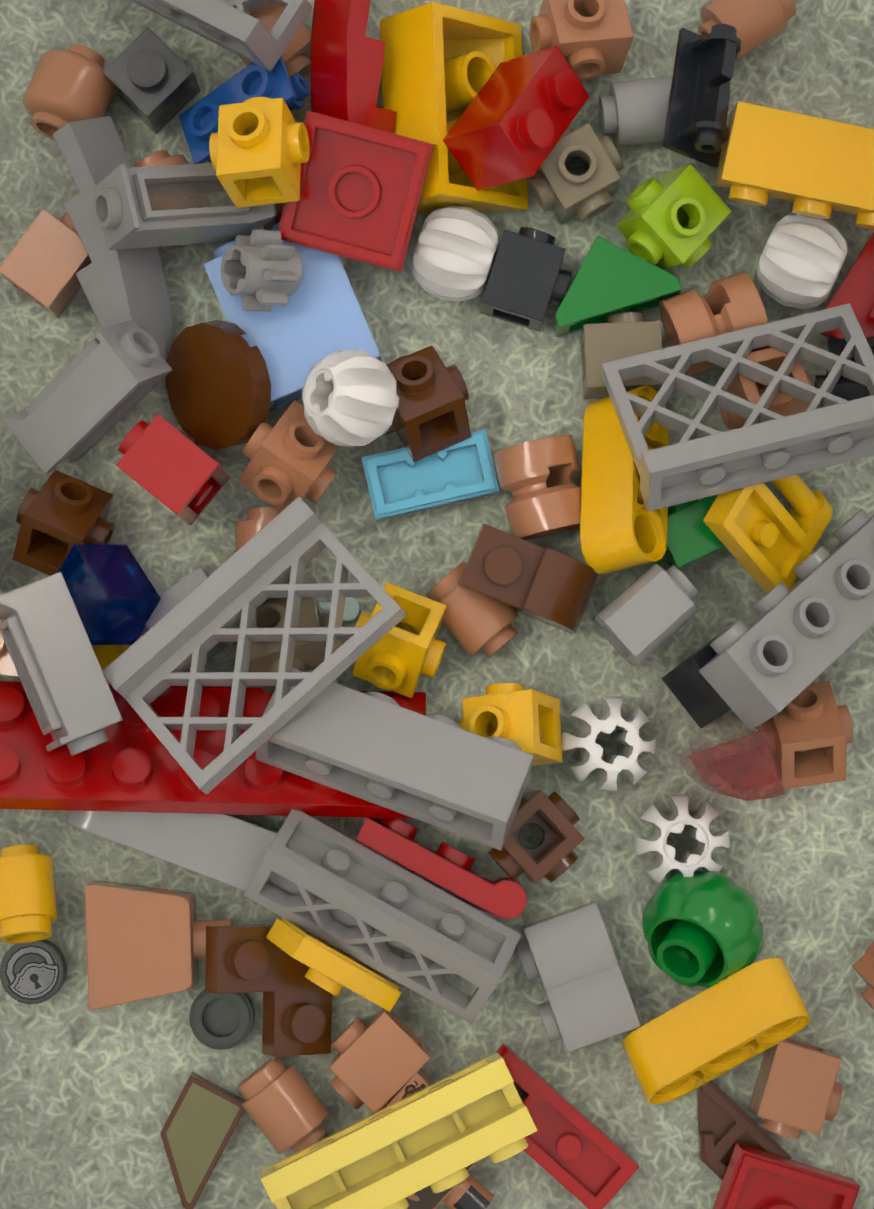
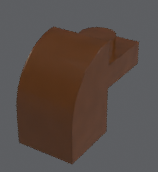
[458,524,599,634]

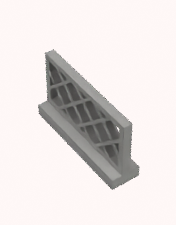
[602,303,874,512]
[103,496,407,795]

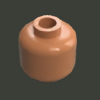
[23,44,116,141]

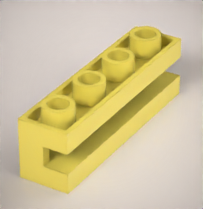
[260,1052,538,1209]

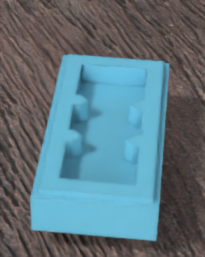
[361,429,500,521]

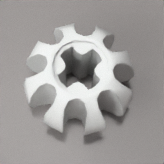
[412,205,500,302]
[756,213,848,309]
[301,350,399,446]
[562,696,656,792]
[634,794,730,885]

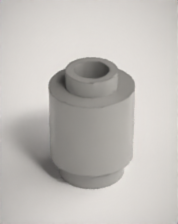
[599,76,672,146]

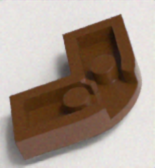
[205,924,332,1057]

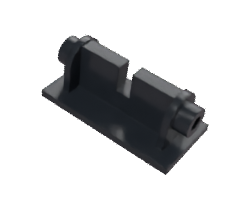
[662,24,742,168]

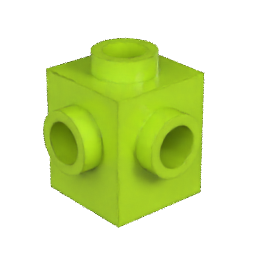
[615,164,732,269]

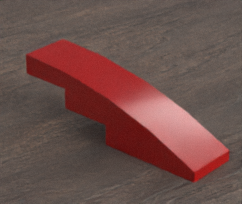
[311,0,397,133]

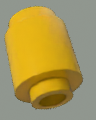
[0,845,58,944]

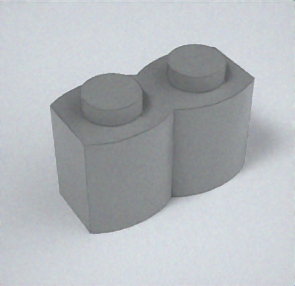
[592,564,699,667]
[516,901,641,1053]

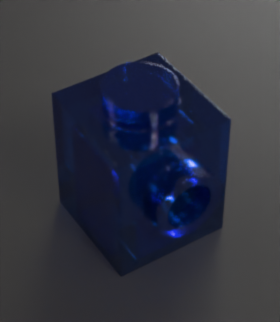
[58,544,161,645]

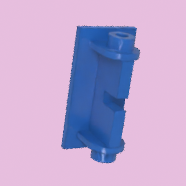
[178,55,311,164]

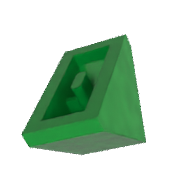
[553,235,682,337]

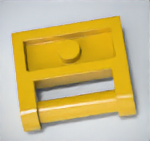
[703,474,833,593]

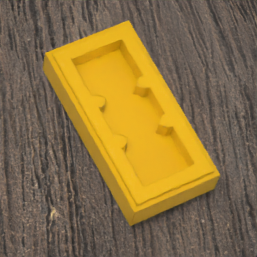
[266,918,402,1012]

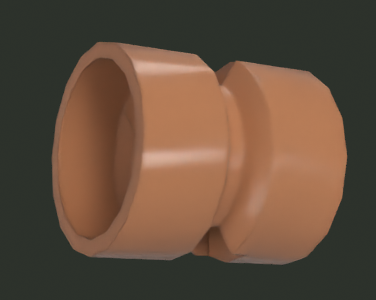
[659,271,771,377]
[493,435,581,540]

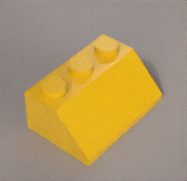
[379,2,529,215]
[716,101,874,230]

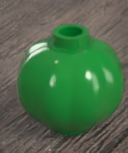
[642,870,764,988]

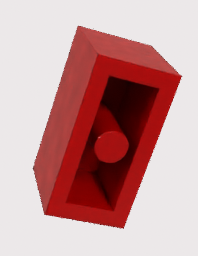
[443,45,590,191]
[116,414,230,526]

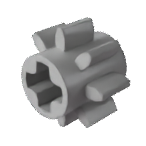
[221,229,303,312]

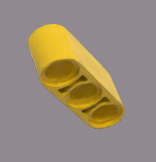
[580,385,669,575]
[622,957,811,1105]

